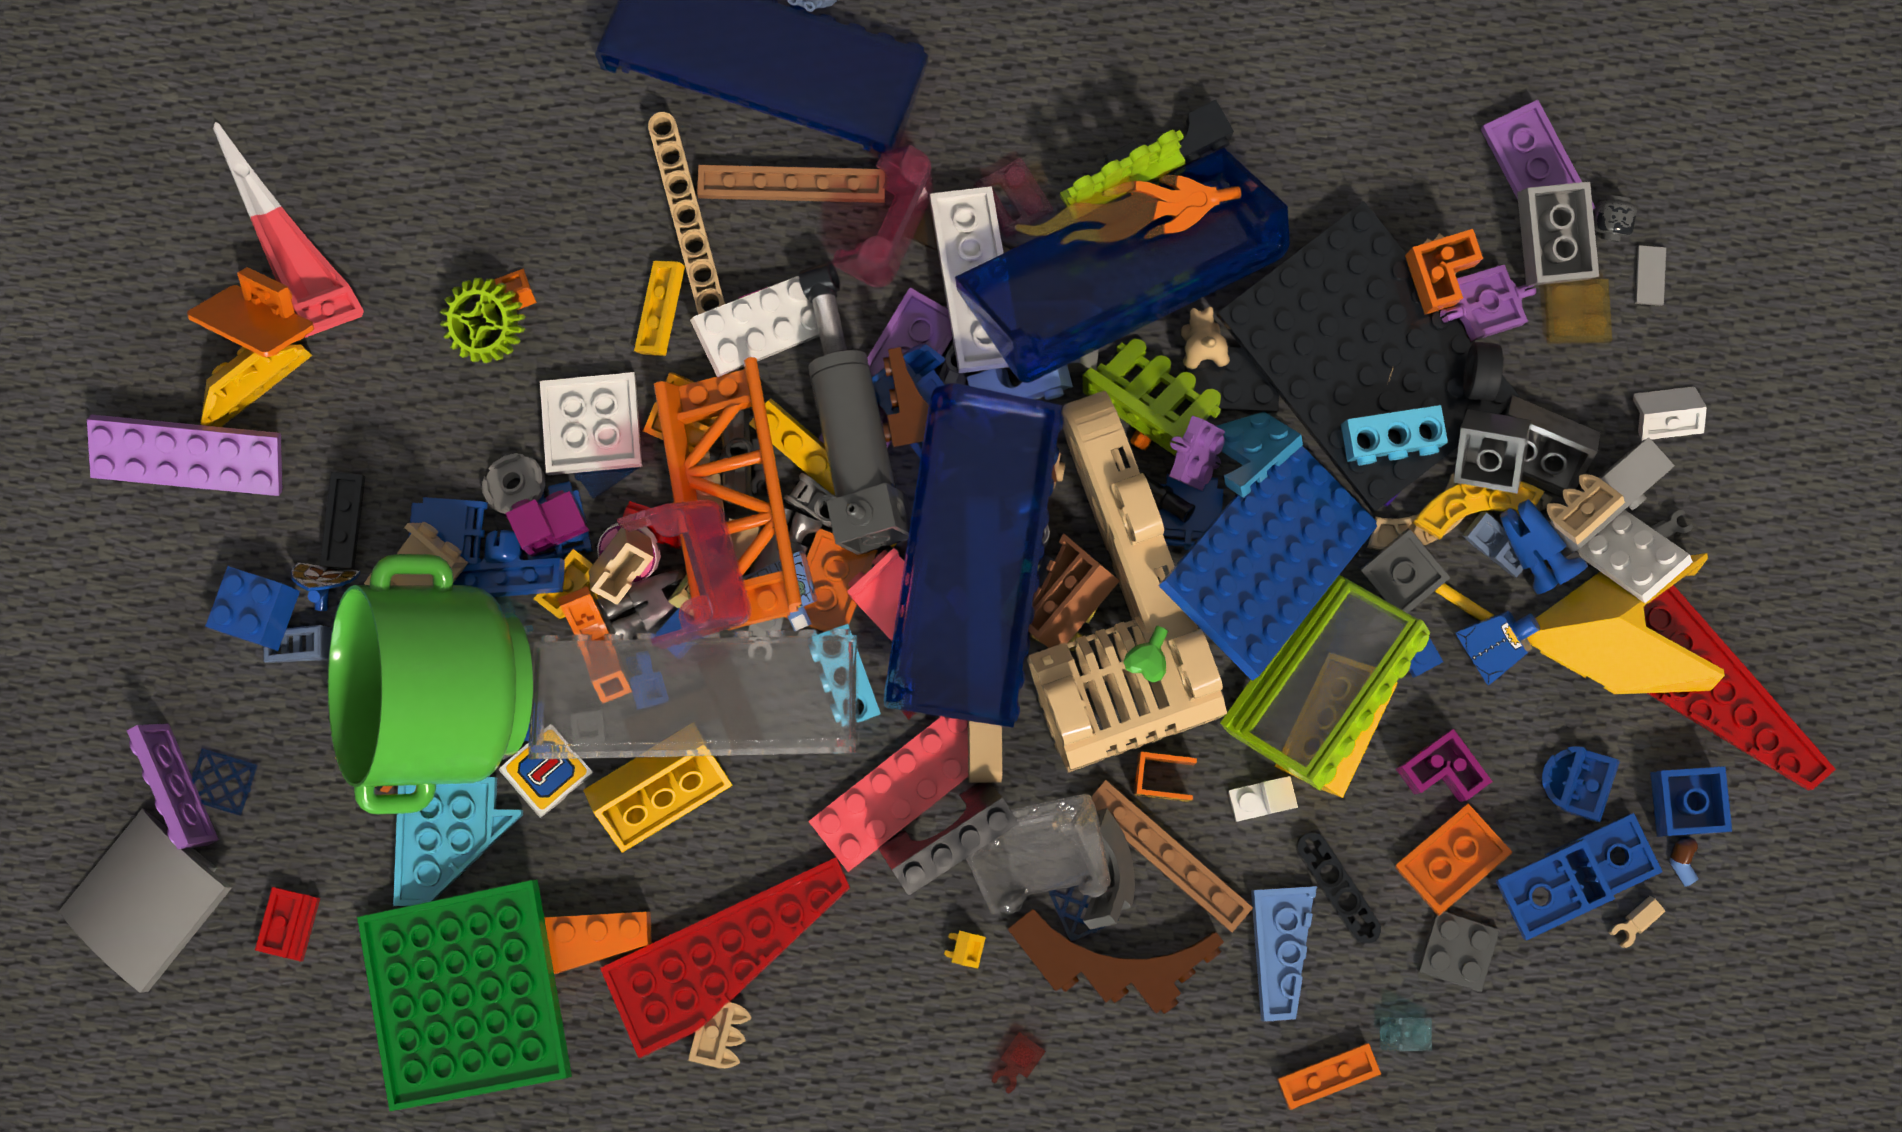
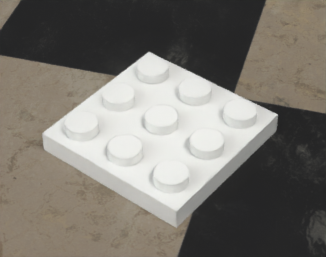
[540,372,643,475]

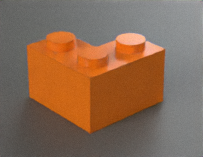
[1405,229,1483,315]

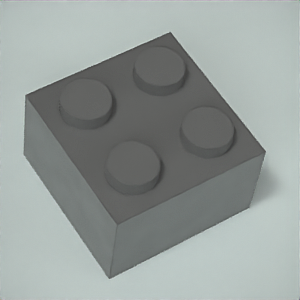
[1454,409,1531,494]

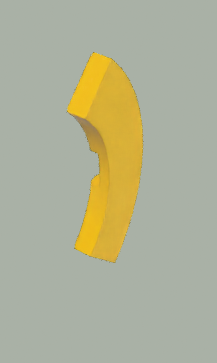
[1413,481,1544,540]

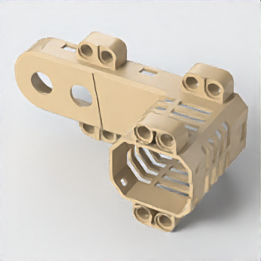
[1027,391,1227,773]

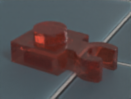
[992,1032,1046,1094]

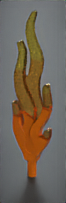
[1015,175,1242,245]

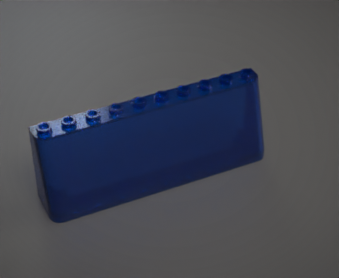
[595,0,928,163]
[955,148,1290,383]
[884,383,1064,728]

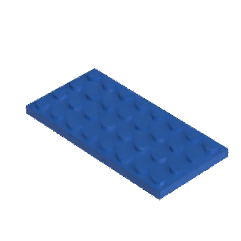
[1158,446,1377,681]

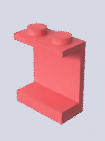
[847,548,947,651]

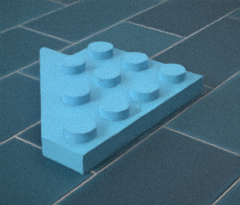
[393,777,523,906]

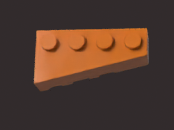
[544,912,652,975]

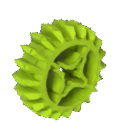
[440,277,526,363]

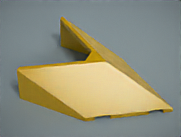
[1527,553,1725,694]

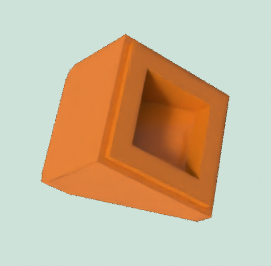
[494,269,536,310]

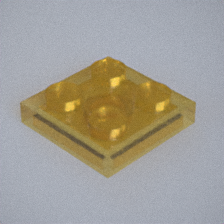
[1544,279,1612,344]

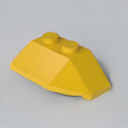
[200,344,312,427]

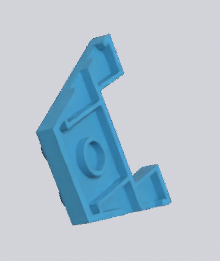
[1216,412,1303,497]

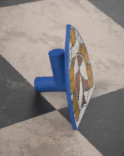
[291,563,360,611]

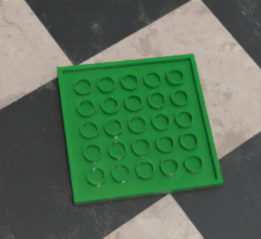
[357,880,572,1112]

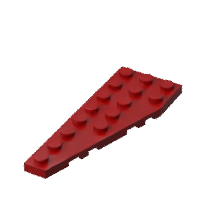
[1644,585,1836,791]
[600,857,850,1058]

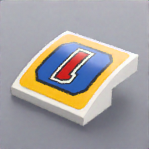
[499,724,593,818]

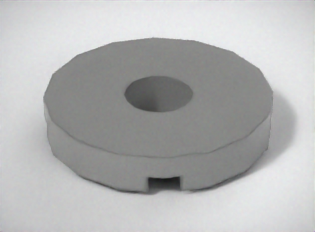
[482,453,546,514]

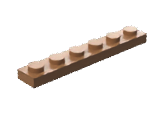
[697,165,886,203]
[1084,780,1253,932]

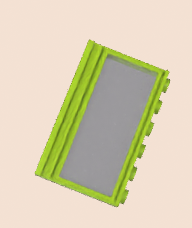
[1220,575,1430,791]

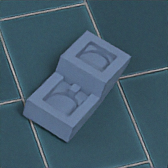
[1462,511,1523,577]

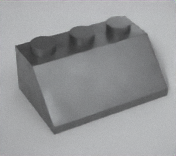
[1502,395,1600,497]

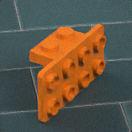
[187,267,314,357]

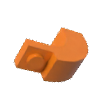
[558,586,633,704]

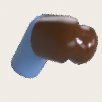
[1670,837,1699,887]

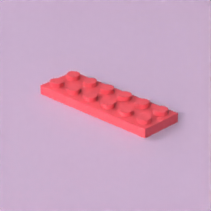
[808,702,968,872]

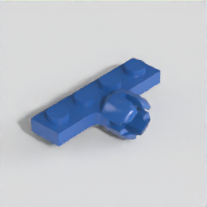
[453,530,565,597]

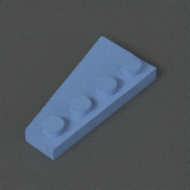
[1251,886,1317,1021]

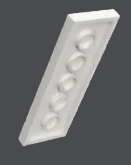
[929,186,1022,373]

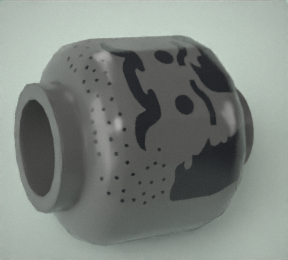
[1594,195,1637,242]

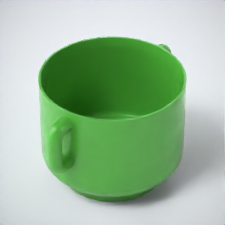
[328,554,533,815]

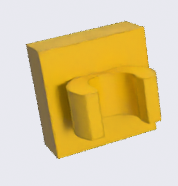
[944,930,986,969]

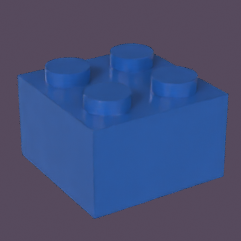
[205,566,300,651]
[1650,766,1732,837]

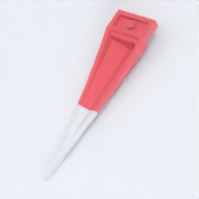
[213,122,364,338]

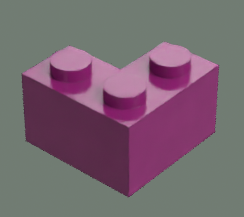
[506,490,589,557]
[1395,729,1493,802]

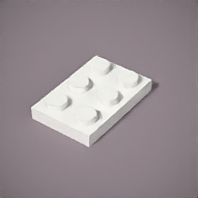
[1577,510,1693,603]

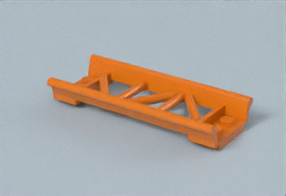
[654,357,802,631]

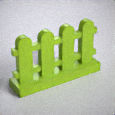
[1060,130,1185,223]
[1083,339,1221,456]

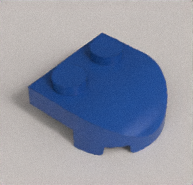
[1542,746,1620,822]

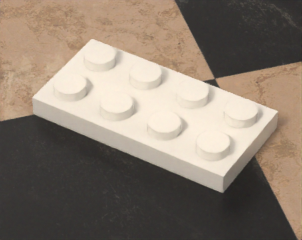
[690,276,821,377]

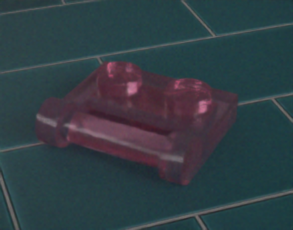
[973,157,1053,238]

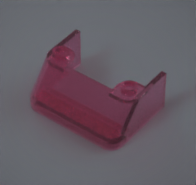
[617,500,752,649]

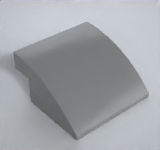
[59,808,232,993]

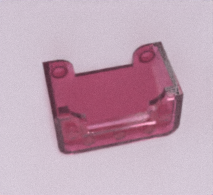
[832,145,934,287]

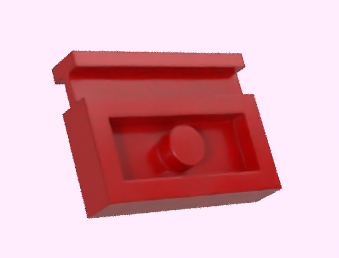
[255,887,320,962]

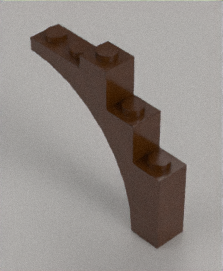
[882,347,1057,496]
[1007,909,1224,1014]

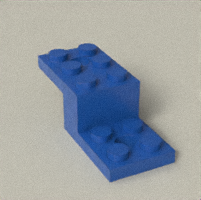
[1495,813,1663,940]

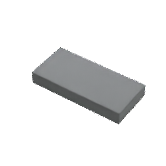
[1635,245,1666,306]

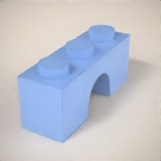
[967,348,1073,418]

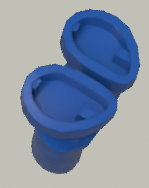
[1500,499,1588,594]

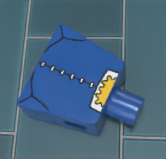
[1455,611,1540,685]

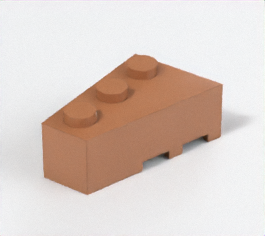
[1020,533,1120,648]

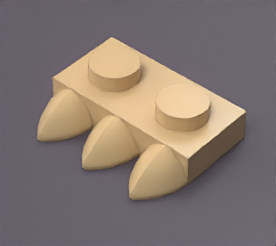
[1547,474,1625,545]
[688,1002,751,1069]

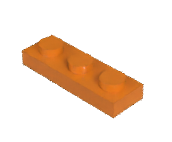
[1277,1043,1381,1110]

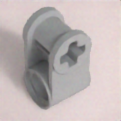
[783,473,836,528]

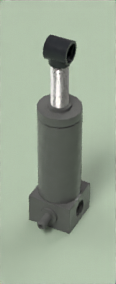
[799,261,917,555]

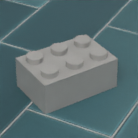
[1517,182,1599,286]

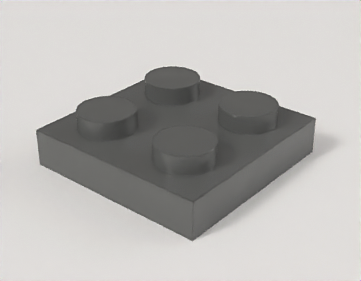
[1359,528,1450,613]
[1418,911,1500,992]

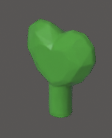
[1123,626,1169,683]

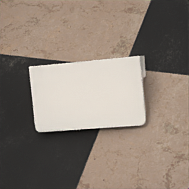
[1633,387,1707,440]

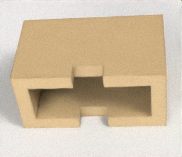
[589,523,654,605]

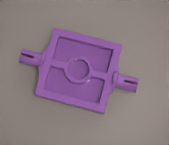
[1440,265,1536,341]
[1169,416,1225,491]

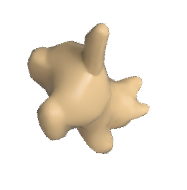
[1181,307,1230,369]

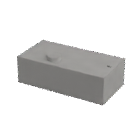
[1548,437,1675,557]

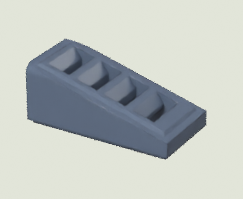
[263,625,332,663]

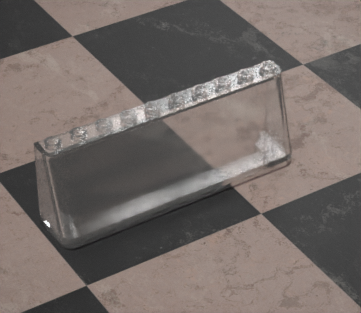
[528,629,859,759]

